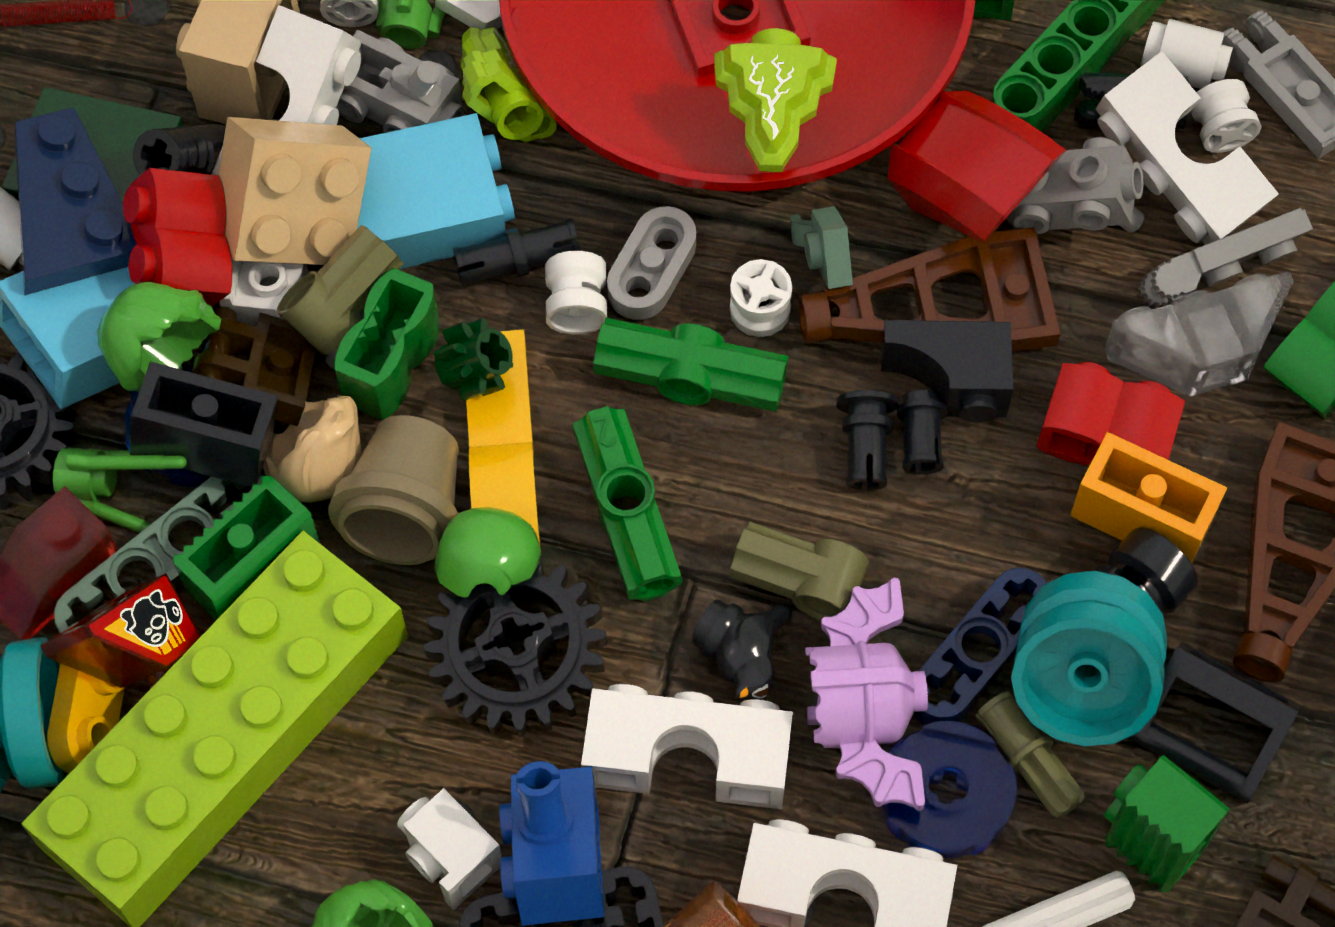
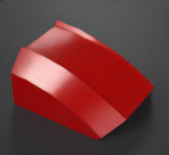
[887,91,1066,243]

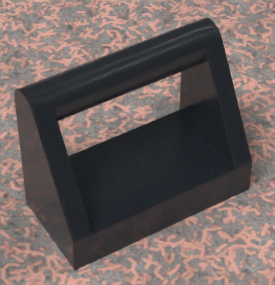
[1128,642,1301,804]

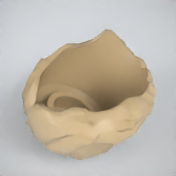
[263,395,362,503]

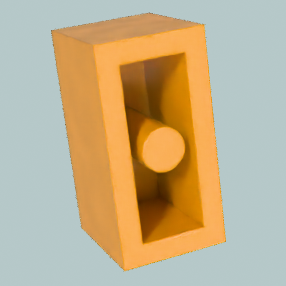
[1070,432,1227,564]

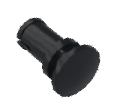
[836,390,899,490]

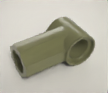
[277,225,404,355]
[730,522,870,621]

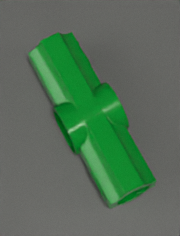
[593,318,789,412]
[572,406,682,602]

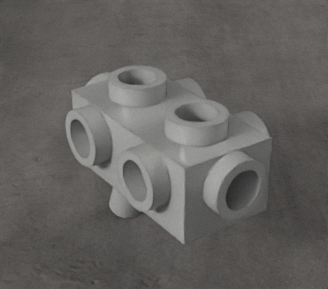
[336,30,465,133]
[1006,137,1144,234]

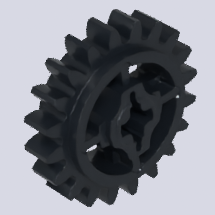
[0,353,76,510]
[423,556,608,737]

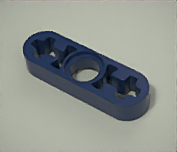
[913,568,1047,729]

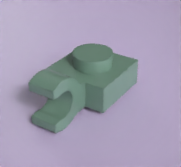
[790,206,853,289]

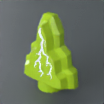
[460,27,557,143]
[714,28,837,172]

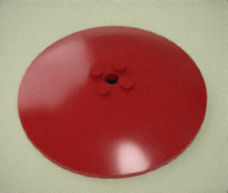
[499,0,975,192]

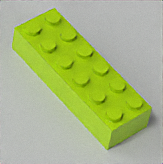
[21,531,408,927]

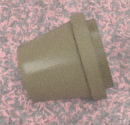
[328,415,459,565]

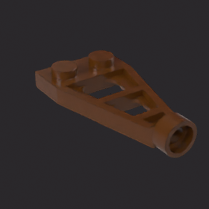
[798,227,1061,351]
[1233,421,1335,682]

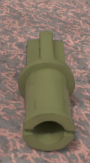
[975,691,1085,817]

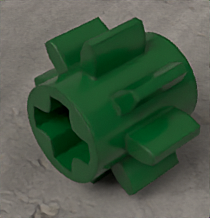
[434,318,513,401]

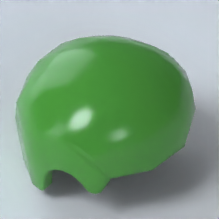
[435,507,541,598]

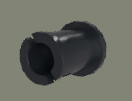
[897,390,947,475]

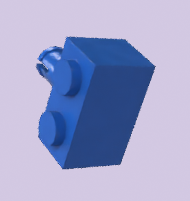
[499,761,605,926]

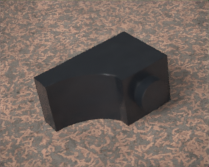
[880,320,1013,423]

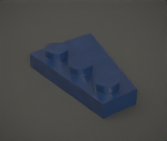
[15,107,136,296]

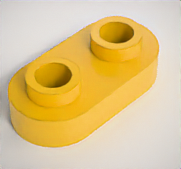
[47,642,126,774]

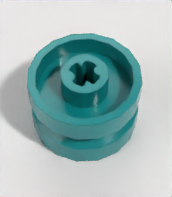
[1011,571,1167,747]
[0,637,67,792]

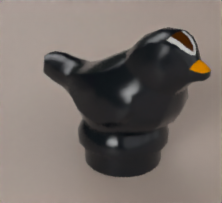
[692,599,792,700]

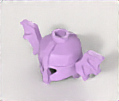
[805,578,928,811]

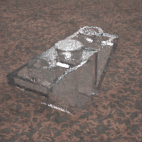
[1105,271,1294,396]

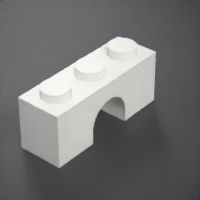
[211,5,362,175]
[1096,51,1279,245]
[581,684,793,810]
[736,820,957,927]

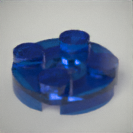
[882,721,1017,858]

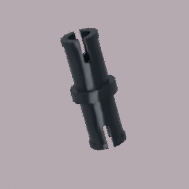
[453,219,581,287]

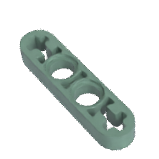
[54,476,262,647]

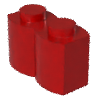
[123,168,232,307]
[1036,362,1185,466]

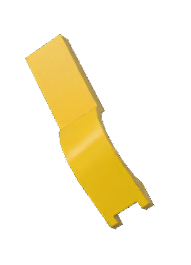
[466,329,541,556]

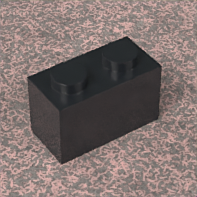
[130,361,278,487]

